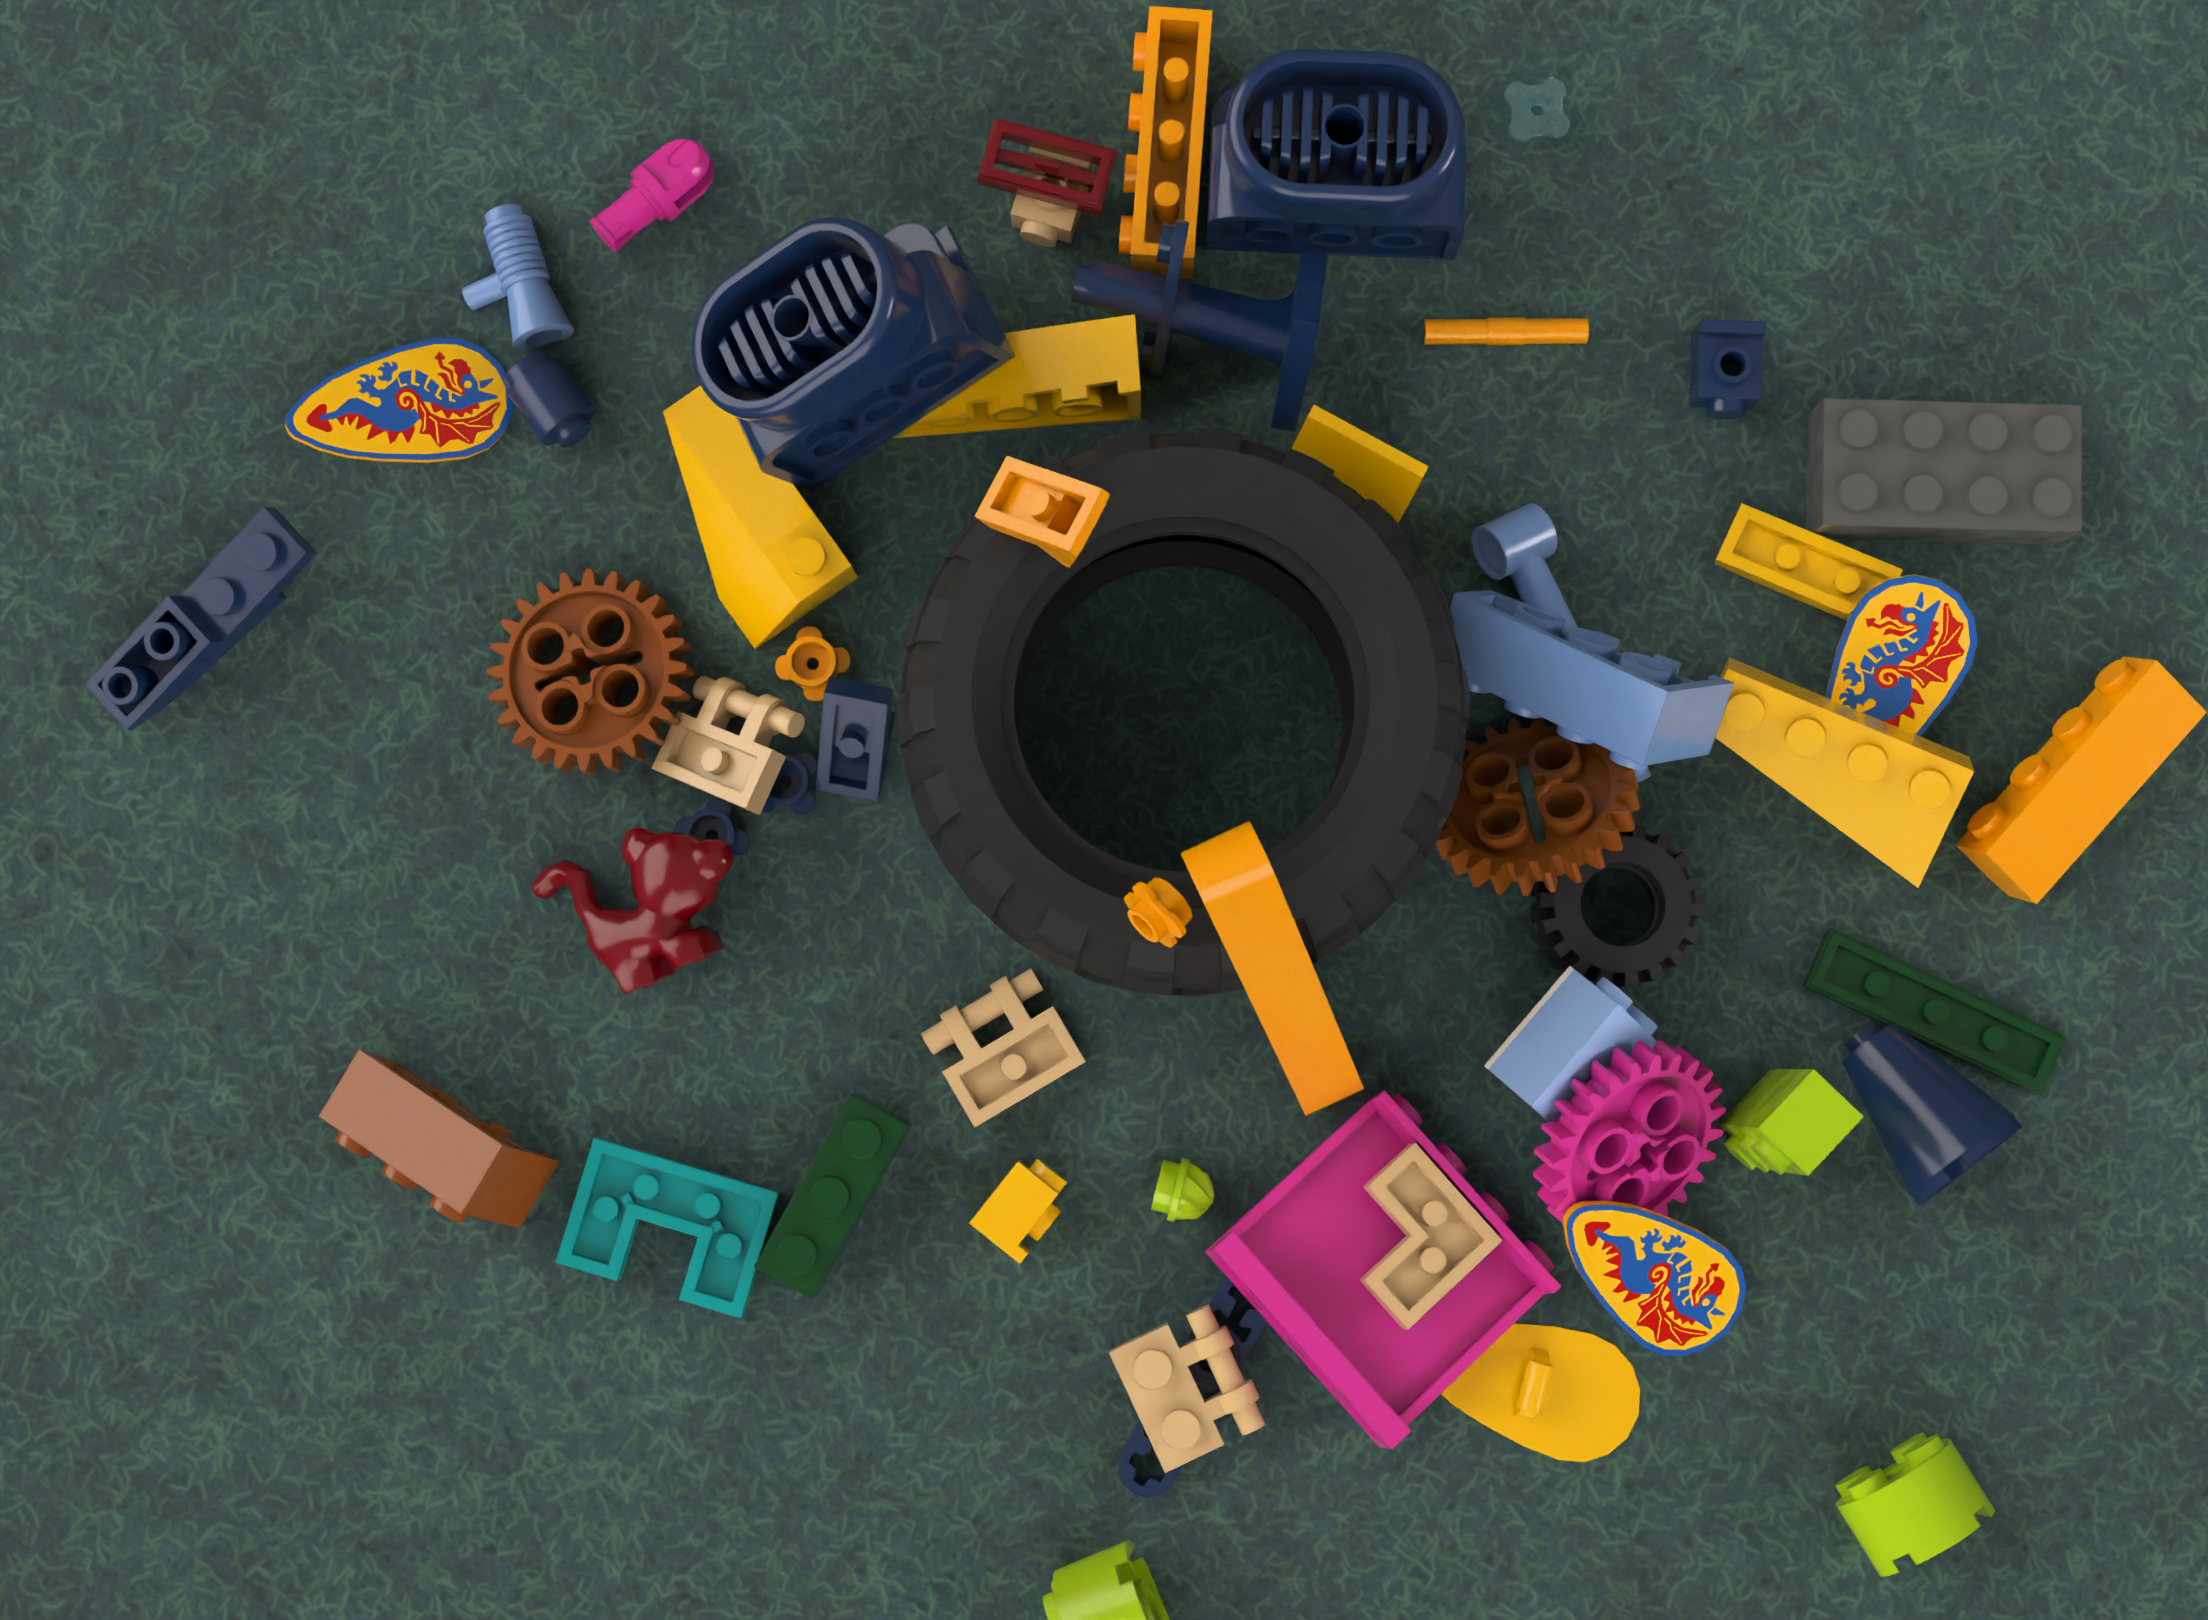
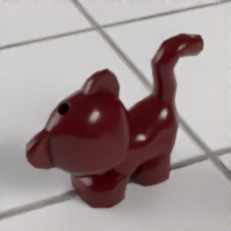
[532,827,733,995]

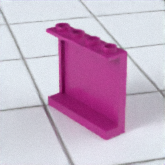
[1205,1090,1561,1449]

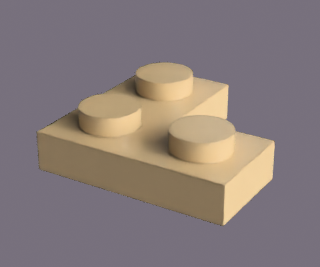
[1359,1142,1502,1330]

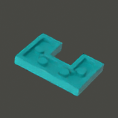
[555,1137,781,1318]

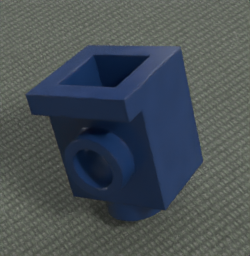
[1690,319,1766,419]

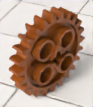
[486,568,695,776]
[1436,717,1640,896]

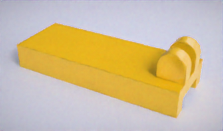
[1715,503,1903,621]

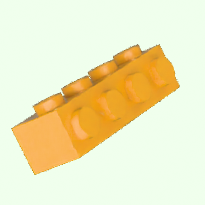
[1119,6,1213,279]
[1956,656,2207,904]

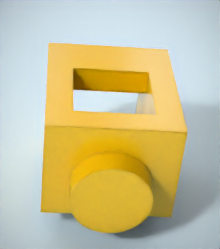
[969,1158,1067,1264]

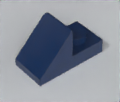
[816,677,896,802]

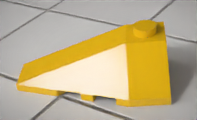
[663,385,858,650]

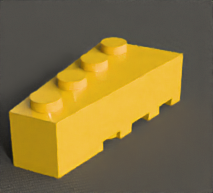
[893,314,1141,438]
[1715,657,1974,888]

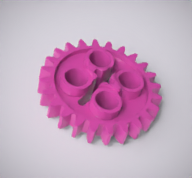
[1533,1040,1726,1224]

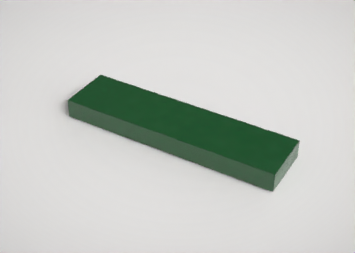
[1802,928,2067,1095]

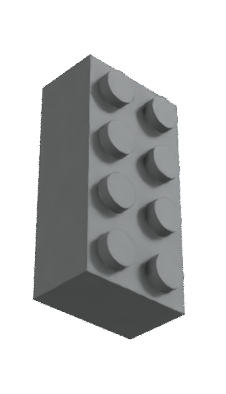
[1807,398,2082,545]

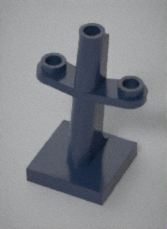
[1072,218,1327,432]

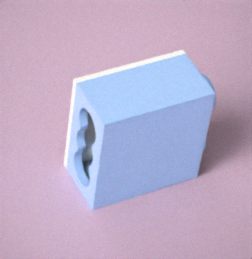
[1484,966,1658,1122]

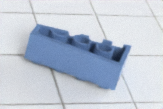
[1450,590,1734,770]

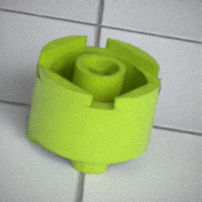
[1835,1432,1995,1577]
[1042,1540,1170,1620]

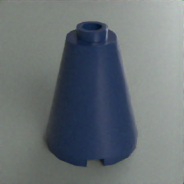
[1842,1021,2023,1206]

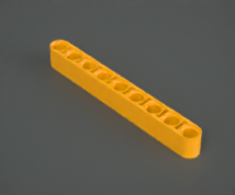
[1181,821,1364,1116]

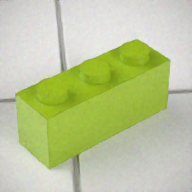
[1718,1069,1864,1176]

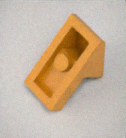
[974,456,1110,568]

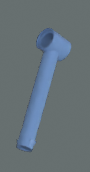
[1471,503,1652,783]

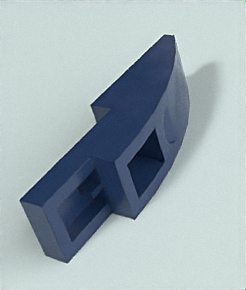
[85,507,317,730]

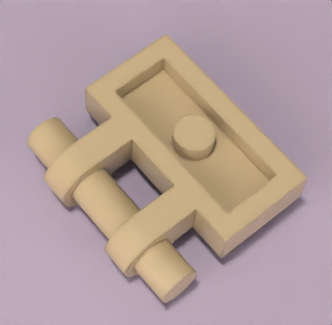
[651,676,805,815]
[921,968,1086,1128]
[1109,1304,1265,1473]

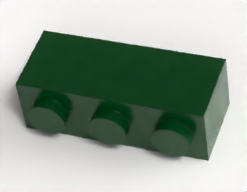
[754,1093,912,1299]

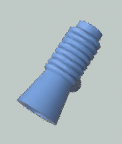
[462,204,574,351]

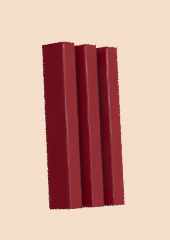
[977,118,1117,217]

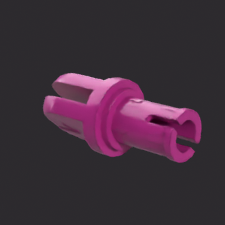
[589,139,715,253]

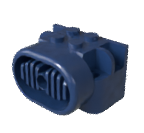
[1205,49,1467,260]
[692,217,1015,491]

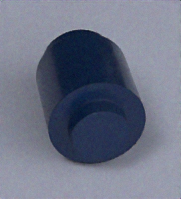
[505,351,596,448]

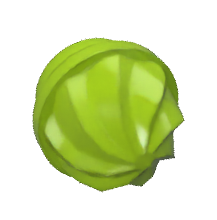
[1151,1158,1214,1222]

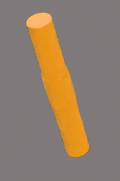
[1423,317,1589,345]

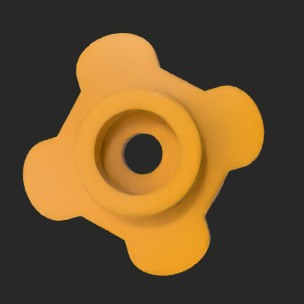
[775,626,851,702]
[1124,877,1193,948]

